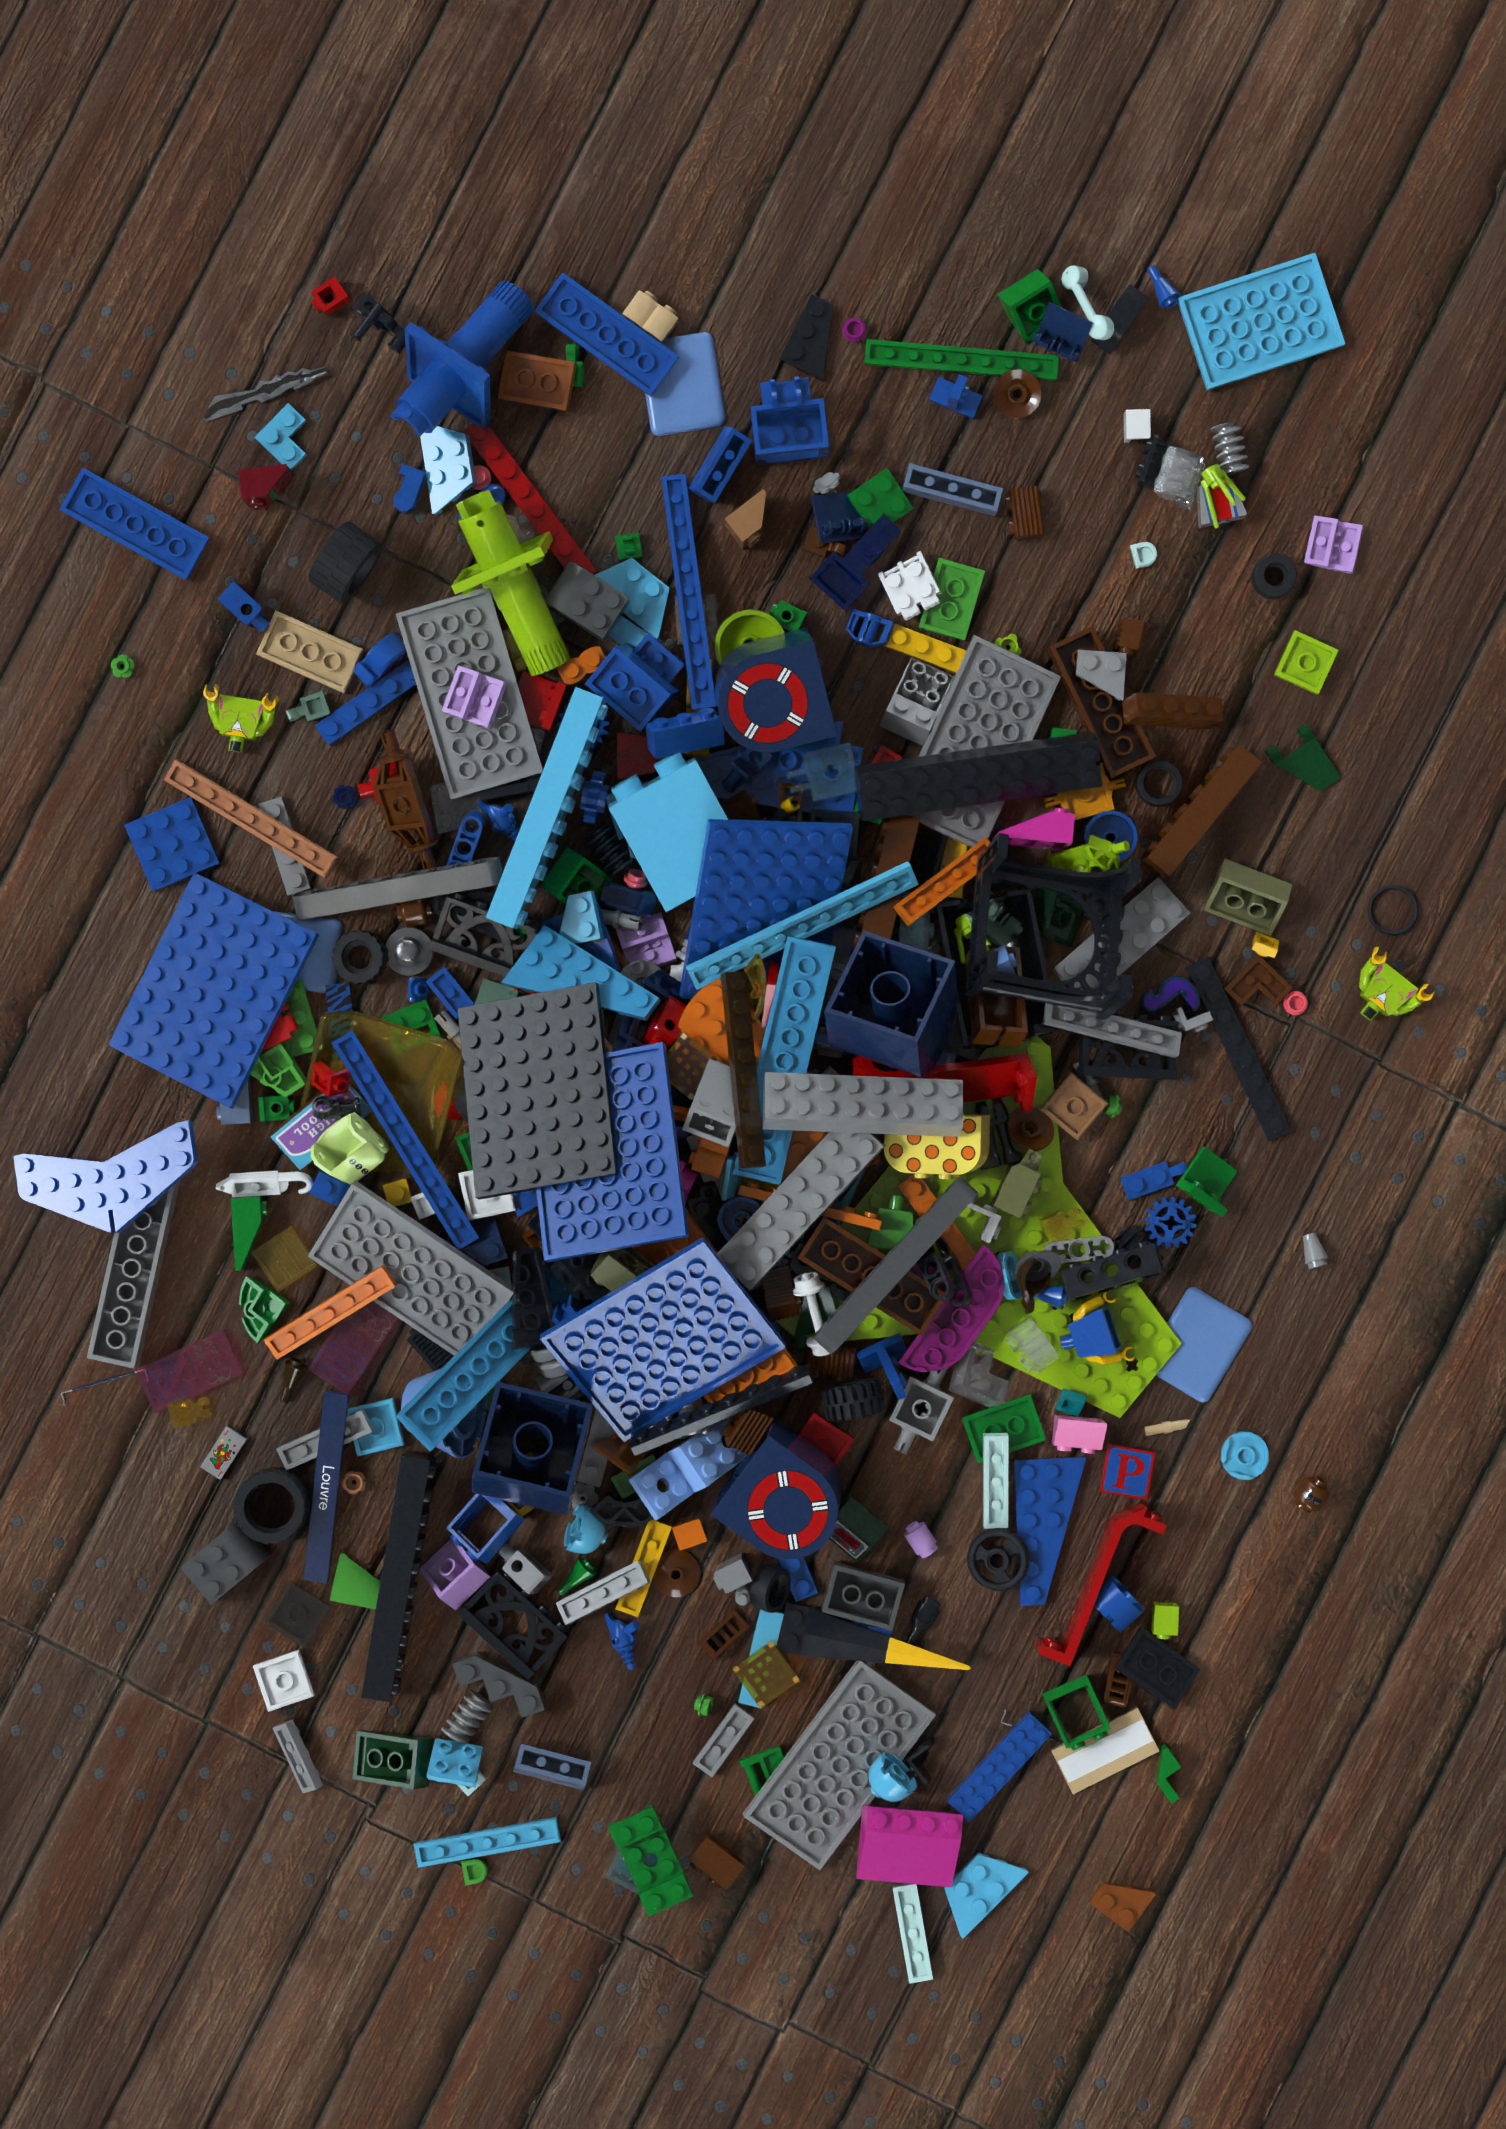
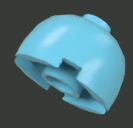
[564,1504,608,1554]
[868,1752,917,1802]

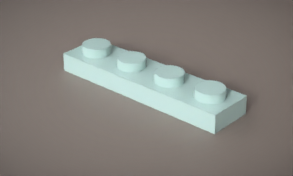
[983,1433,1009,1529]
[892,1883,933,1984]

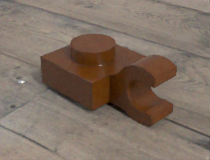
[802,526,847,558]

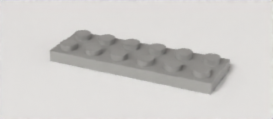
[1052,877,1190,991]

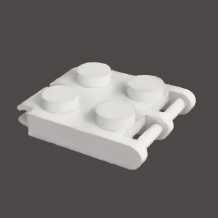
[878,551,942,621]

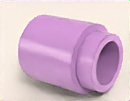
[904,1521,938,1558]

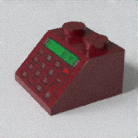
[238,464,294,510]

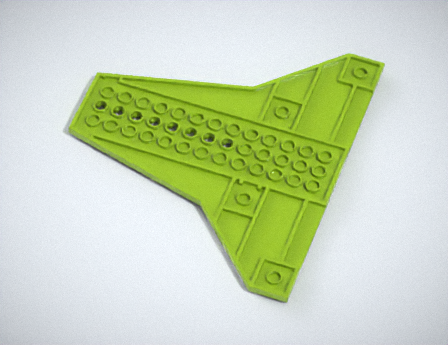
[776,1036,1182,1418]

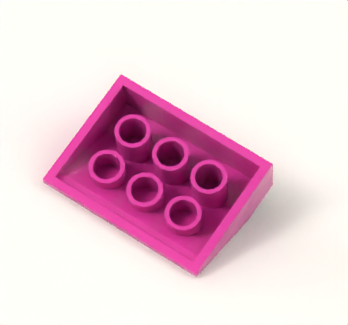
[992,808,1075,851]
[856,1805,963,1887]

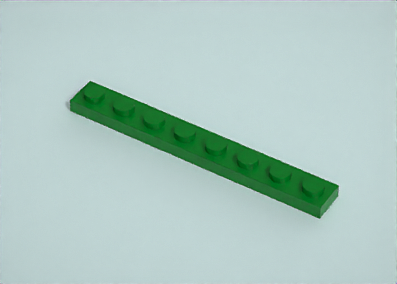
[864,339,1059,381]

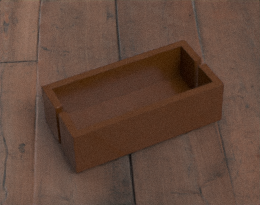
[965,945,1028,1047]

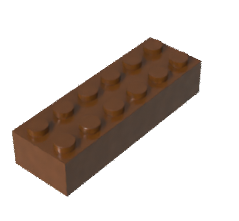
[1047,626,1156,780]
[1142,744,1262,879]
[851,815,920,952]
[795,1216,945,1336]

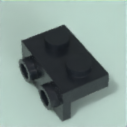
[1135,435,1180,494]

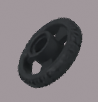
[967,1528,1030,1591]

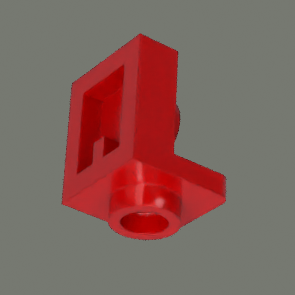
[311,1061,350,1097]

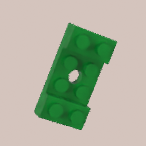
[608,1804,693,1917]

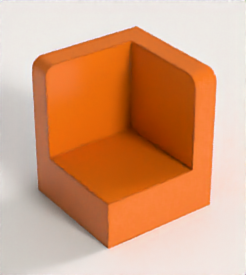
[672,1519,708,1551]

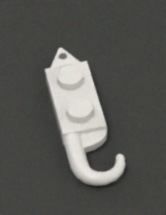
[216,1171,313,1197]

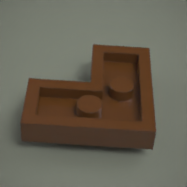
[1224,954,1292,1006]

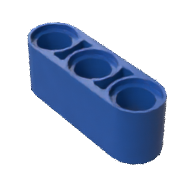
[446,811,485,866]

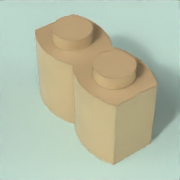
[622,290,678,344]

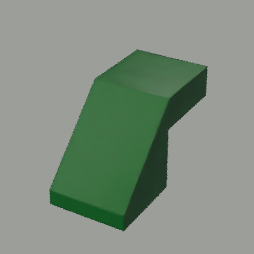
[1155,1743,1181,1804]

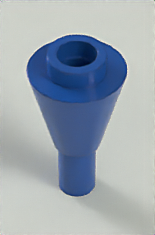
[1147,265,1181,309]
[1034,1285,1068,1309]

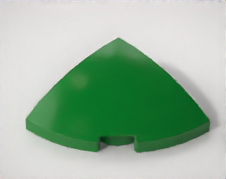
[239,1276,290,1343]

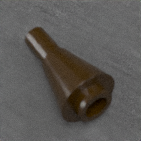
[279,1358,308,1403]

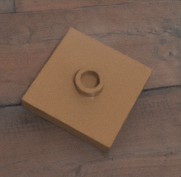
[1040,1072,1109,1140]

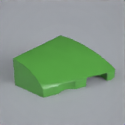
[250,1043,309,1097]
[330,1553,380,1610]

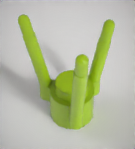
[1200,464,1246,529]
[953,914,995,964]

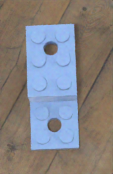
[629,1415,747,1520]

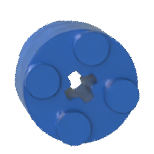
[717,1195,762,1241]
[1094,1574,1145,1633]

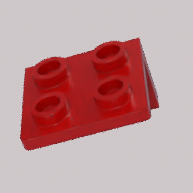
[518,671,568,733]

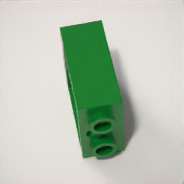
[1042,1674,1111,1751]

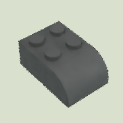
[545,562,630,642]
[180,1521,271,1605]

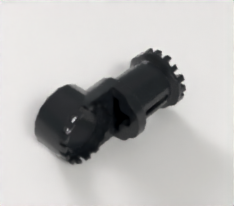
[312,1095,361,1121]

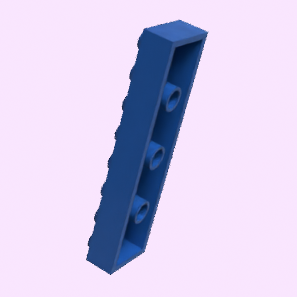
[947,1711,1052,1822]

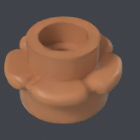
[342,1471,366,1494]

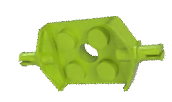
[1042,835,1130,872]

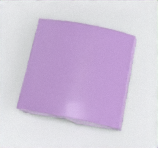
[1304,515,1364,574]
[441,665,507,729]
[616,912,677,967]

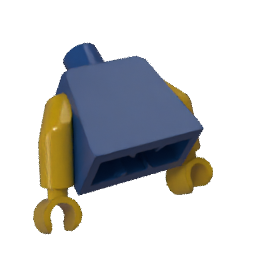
[1060,1292,1135,1365]

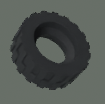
[332,930,389,984]

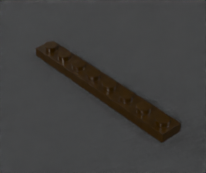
[720,972,766,1168]

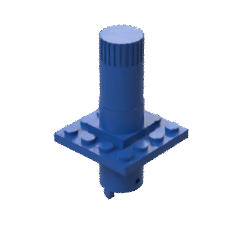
[390,281,534,437]

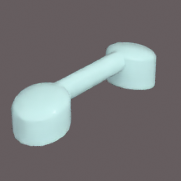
[1061,265,1114,340]

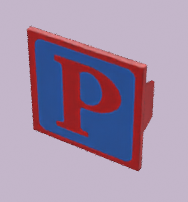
[1099,1444,1156,1500]

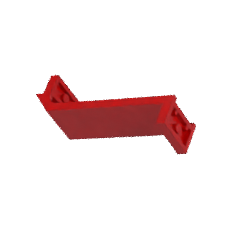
[852,1053,1037,1112]
[1035,1502,1167,1666]

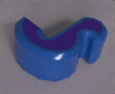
[354,632,408,687]

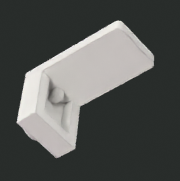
[967,1199,1001,1243]

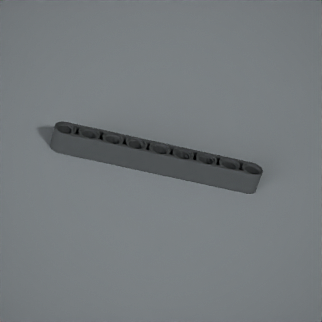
[292,857,503,920]
[813,1176,978,1354]

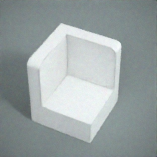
[1124,409,1151,443]

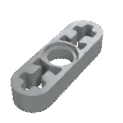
[1044,1236,1114,1263]

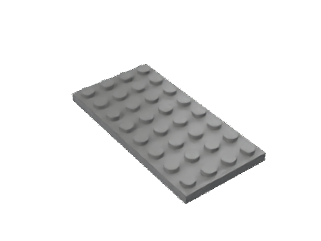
[396,588,543,800]
[908,635,1061,848]
[308,1180,514,1355]
[742,1661,936,1870]

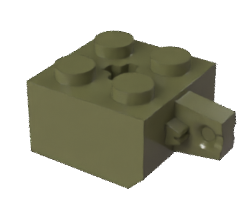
[990,1149,1042,1218]

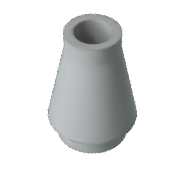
[1302,1233,1328,1270]

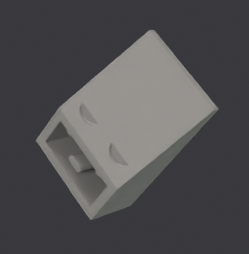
[879,657,954,746]
[682,1059,736,1147]

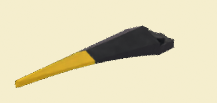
[777,1601,971,1670]

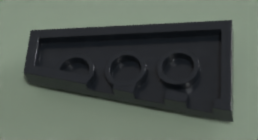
[512,1247,555,1351]

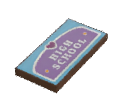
[268,1080,373,1172]

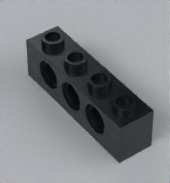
[1061,1241,1165,1302]

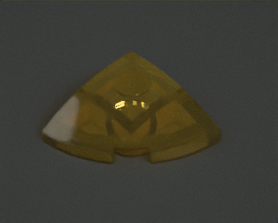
[744,954,766,1023]

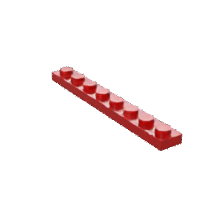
[463,423,597,575]

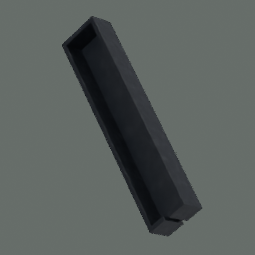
[854,732,1102,821]
[361,1451,438,1702]

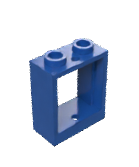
[446,1494,525,1563]

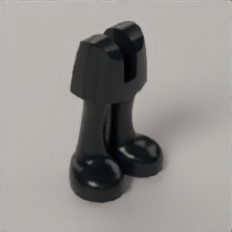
[976,1098,1024,1170]

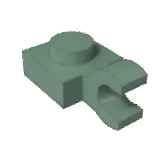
[286,691,331,722]

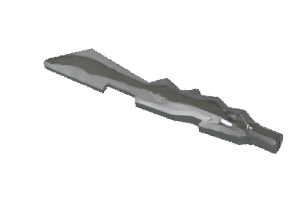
[204,366,328,422]

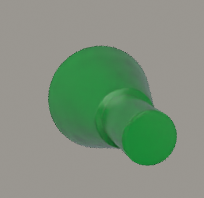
[558,1557,597,1597]

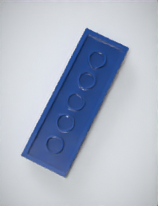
[534,272,679,397]
[59,468,210,581]

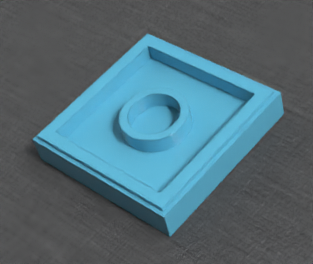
[347,1397,405,1457]

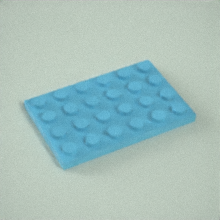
[1178,253,1345,391]

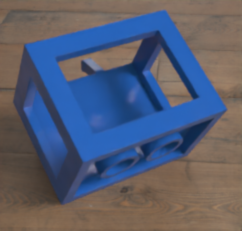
[751,376,829,466]
[585,633,686,731]

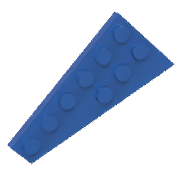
[1013,1456,1086,1606]

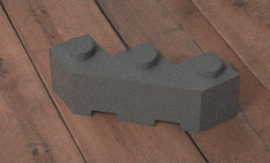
[452,1652,546,1718]

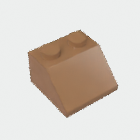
[725,489,766,549]

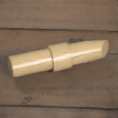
[1144,1420,1190,1436]

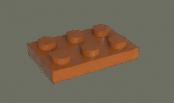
[498,350,577,412]

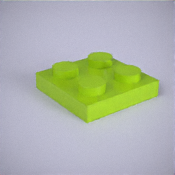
[1274,630,1339,695]

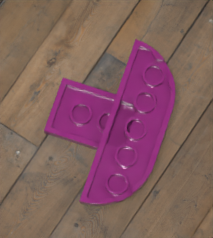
[898,1244,1004,1372]

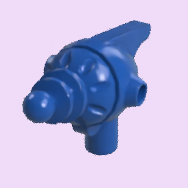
[477,800,520,841]
[605,1612,640,1670]

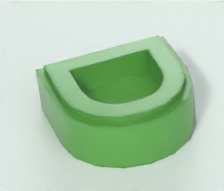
[461,1858,488,1886]

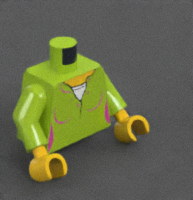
[203,684,279,753]
[1359,947,1435,1021]

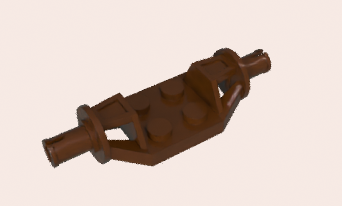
[373,729,440,870]

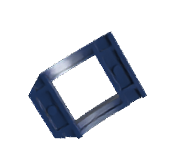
[612,969,691,1086]

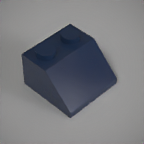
[451,1215,510,1267]

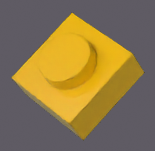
[1252,932,1279,958]
[383,1178,412,1207]

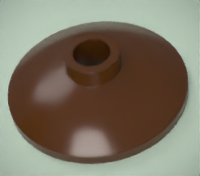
[993,369,1042,418]
[1007,1107,1054,1151]
[653,1549,700,1597]

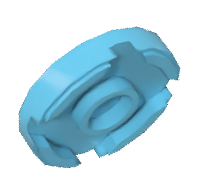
[1220,1431,1269,1480]

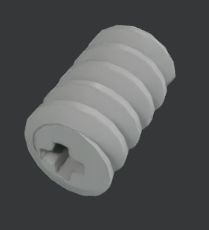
[1211,422,1250,476]
[441,1689,493,1744]

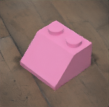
[1052,1414,1107,1454]

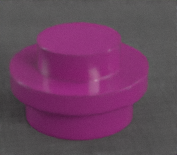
[842,318,866,342]

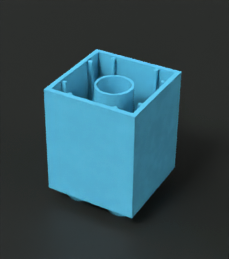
[609,752,728,912]

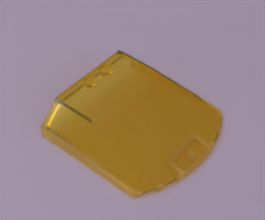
[300,1011,462,1173]

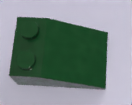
[352,1730,433,1790]

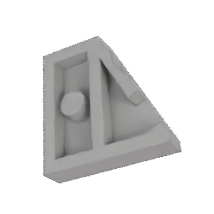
[1075,650,1127,701]

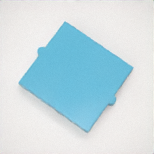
[722,1152,744,1200]

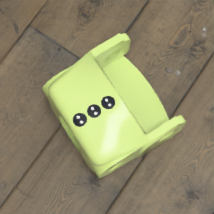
[311,1112,389,1185]

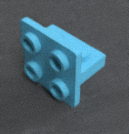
[427,1739,483,1788]

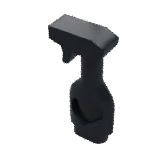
[901,1595,941,1649]

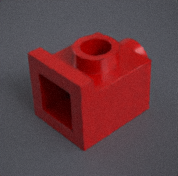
[311,276,351,317]

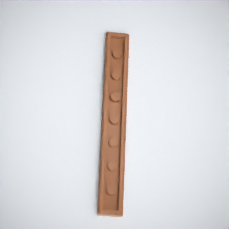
[164,759,339,878]

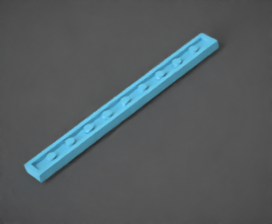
[686,861,919,990]

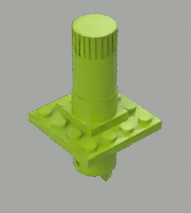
[451,490,571,676]

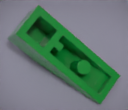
[231,1196,268,1271]

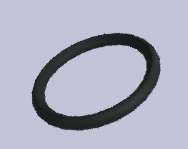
[1368,885,1419,936]

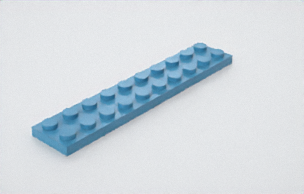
[732,935,836,1185]
[395,1263,569,1451]

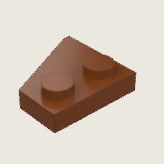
[592,1428,649,1476]
[1089,1882,1156,1932]

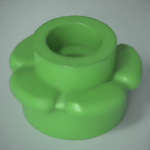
[111,654,135,678]
[1102,1095,1123,1118]
[694,1693,714,1717]

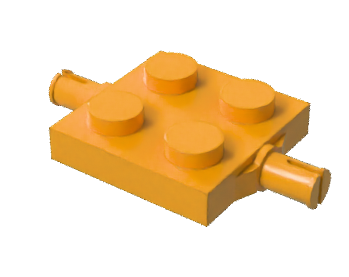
[1044,763,1126,821]

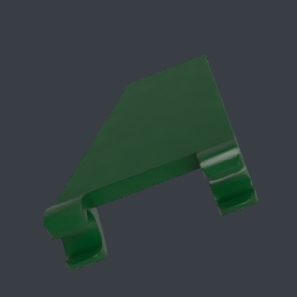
[1265,724,1341,791]
[794,1285,845,1353]

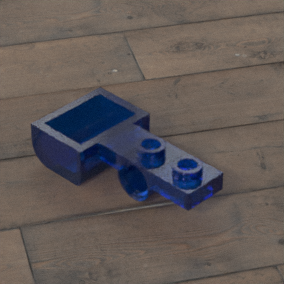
[809,514,901,612]

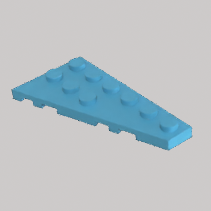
[501,925,661,1021]

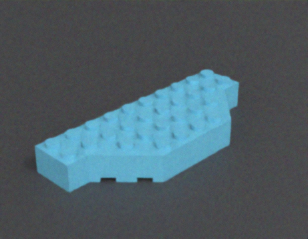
[486,687,608,929]

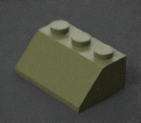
[1203,858,1292,936]
[591,1247,655,1291]

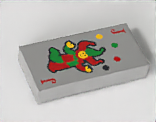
[200,1426,248,1480]

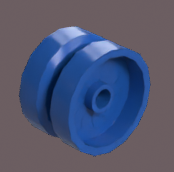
[1081,810,1138,862]

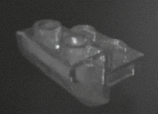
[1153,446,1205,510]

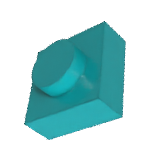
[1055,1388,1086,1417]

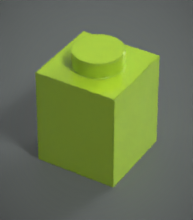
[1151,1602,1179,1639]

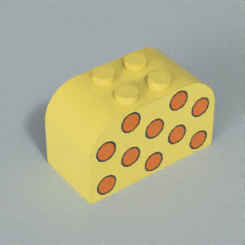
[884,1114,990,1179]

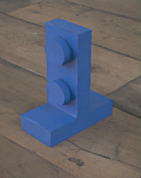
[929,374,983,420]
[856,1333,907,1400]

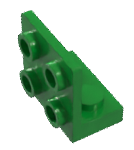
[1176,1146,1237,1218]

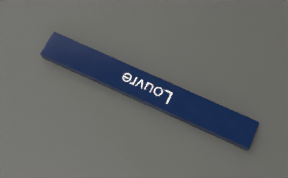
[303,1390,350,1583]

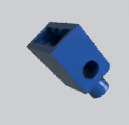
[217,581,271,632]

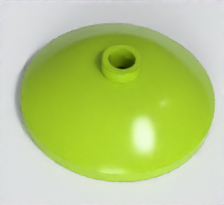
[715,609,785,664]

